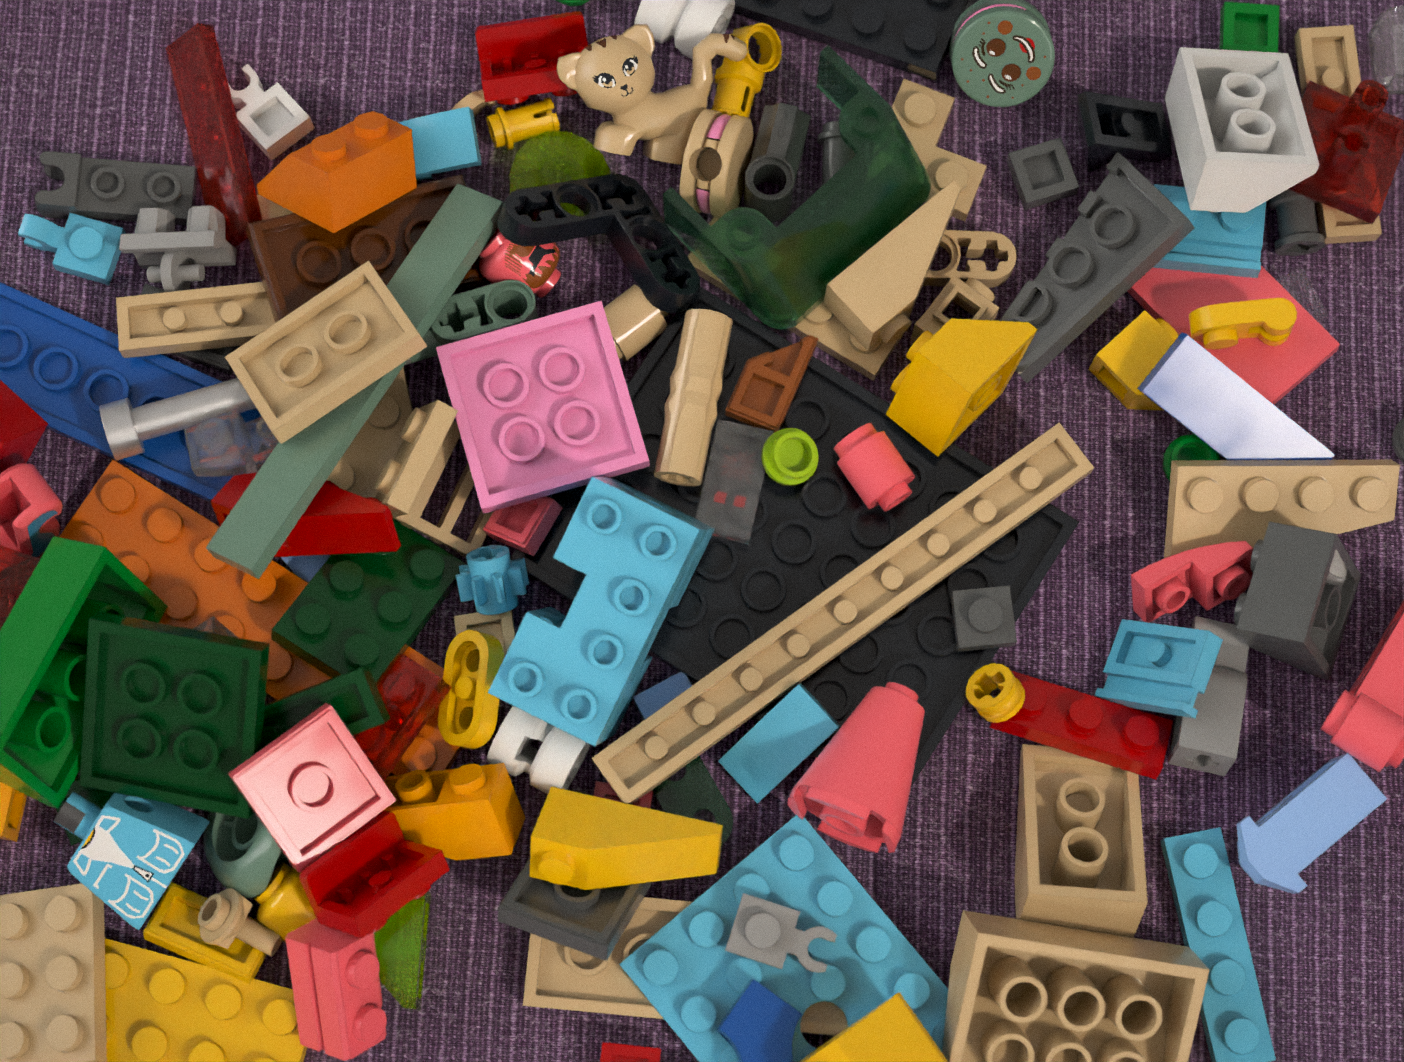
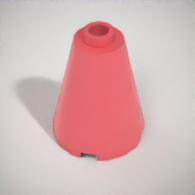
[787,682,925,853]

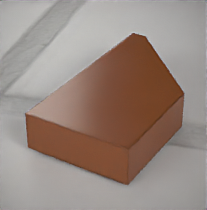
[725,335,818,434]

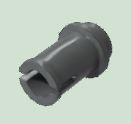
[817,121,861,195]

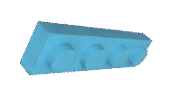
[1160,827,1276,1062]

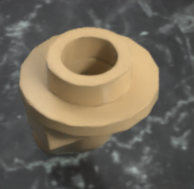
[198,888,282,956]

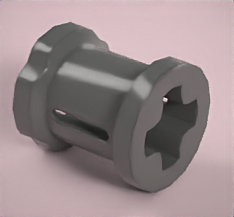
[1269,187,1325,256]

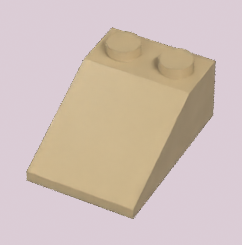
[1014,744,1148,938]

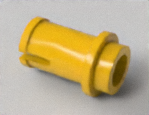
[486,97,560,150]

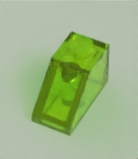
[374,891,431,1011]

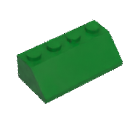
[0,536,168,809]

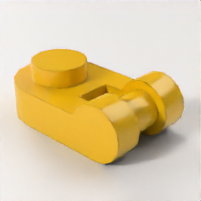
[1189,298,1297,349]

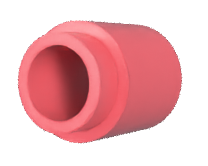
[834,423,915,512]
[1320,690,1404,772]

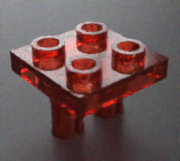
[1289,80,1404,224]

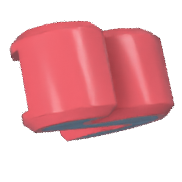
[0,463,63,583]

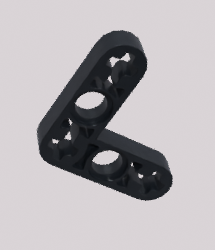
[497,174,700,313]

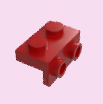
[475,11,588,105]
[299,810,450,938]

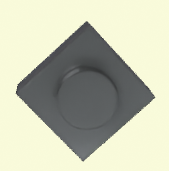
[1006,137,1079,210]
[950,585,1017,652]

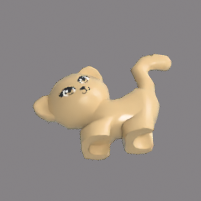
[557,24,748,165]

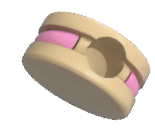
[679,109,753,219]

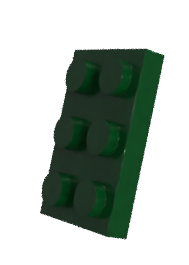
[271,519,466,688]

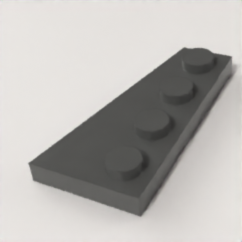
[1000,151,1195,383]

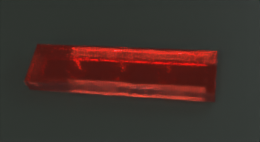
[166,23,263,247]

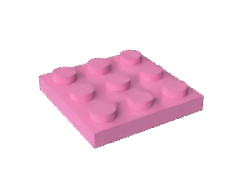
[435,301,650,514]

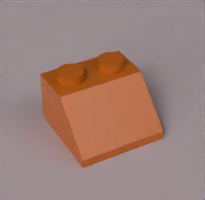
[257,111,417,233]

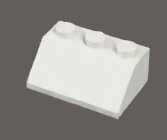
[1165,47,1319,213]

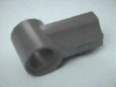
[743,102,811,222]

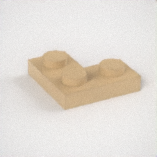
[863,79,987,221]

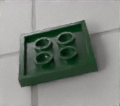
[80,612,270,819]

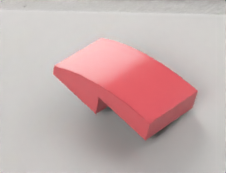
[1131,541,1253,623]

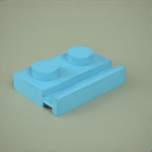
[1152,184,1266,278]
[1095,619,1223,719]

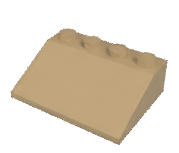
[942,910,1210,1062]

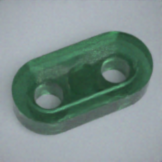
[652,756,733,847]

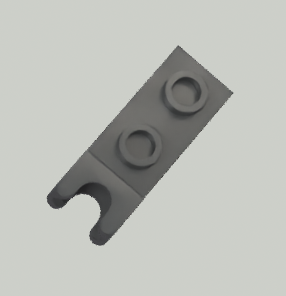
[35,151,197,226]

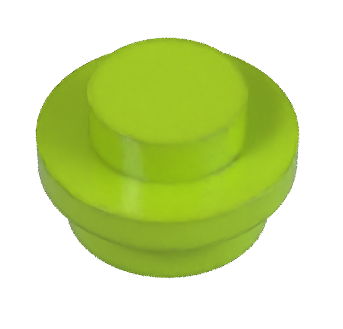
[761,428,819,486]

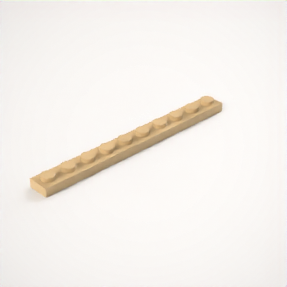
[592,423,1094,805]

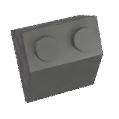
[1234,521,1361,680]

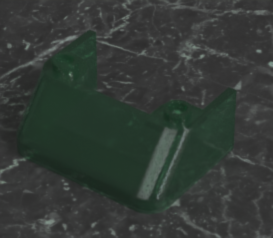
[663,45,931,329]

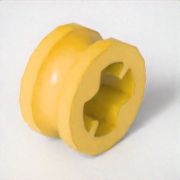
[966,663,1025,723]

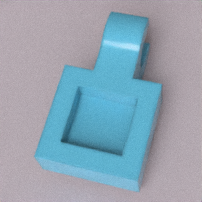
[18,213,126,285]

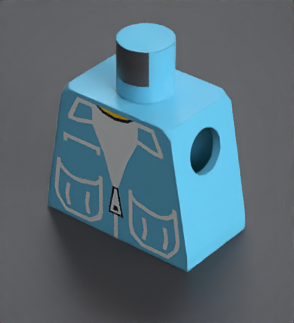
[53,791,209,930]

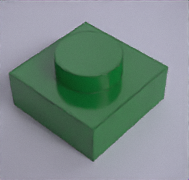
[1219,1,1279,53]

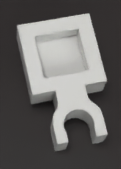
[219,64,315,161]

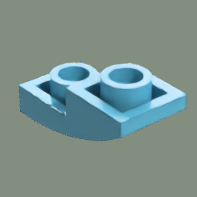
[398,107,482,181]
[718,683,840,804]

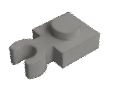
[725,893,837,973]

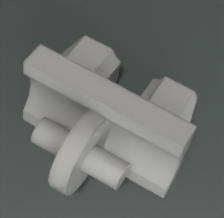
[119,205,237,292]

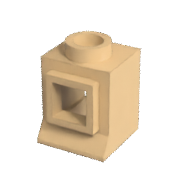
[911,275,999,343]

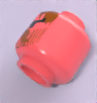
[479,228,561,298]

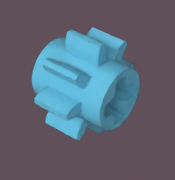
[455,545,529,615]

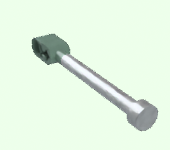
[99,280,538,461]

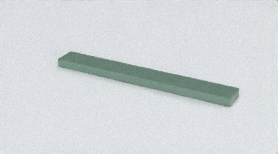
[206,183,504,579]

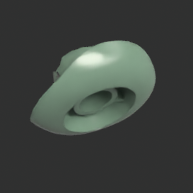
[203,811,289,898]

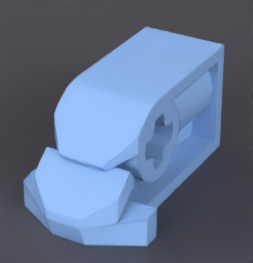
[1236,753,1387,894]

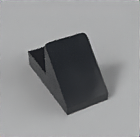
[1077,91,1173,172]

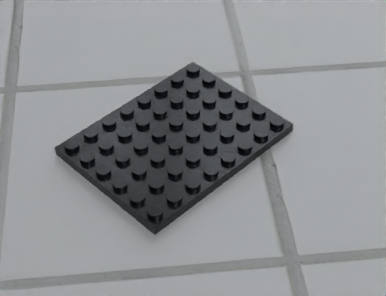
[510,286,1079,786]

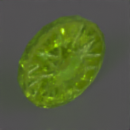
[509,131,610,221]

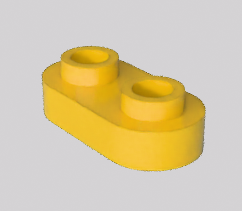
[438,630,504,749]

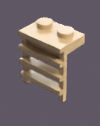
[375,400,493,558]

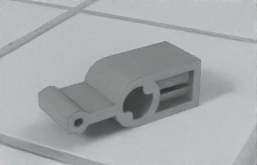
[1168,616,1249,776]

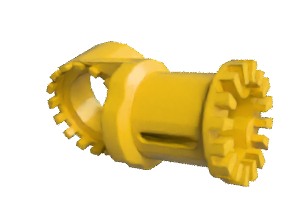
[711,23,782,122]

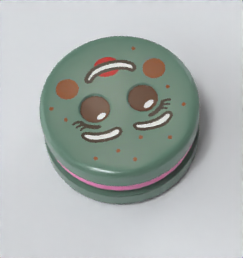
[949,0,1055,107]

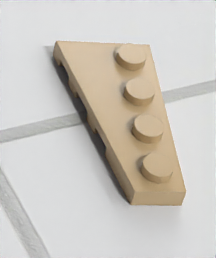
[1164,459,1400,558]

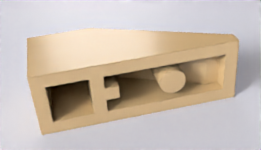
[823,180,961,351]

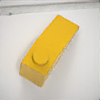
[529,786,723,890]

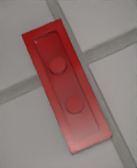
[989,670,1173,780]

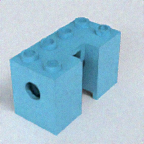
[488,476,715,746]

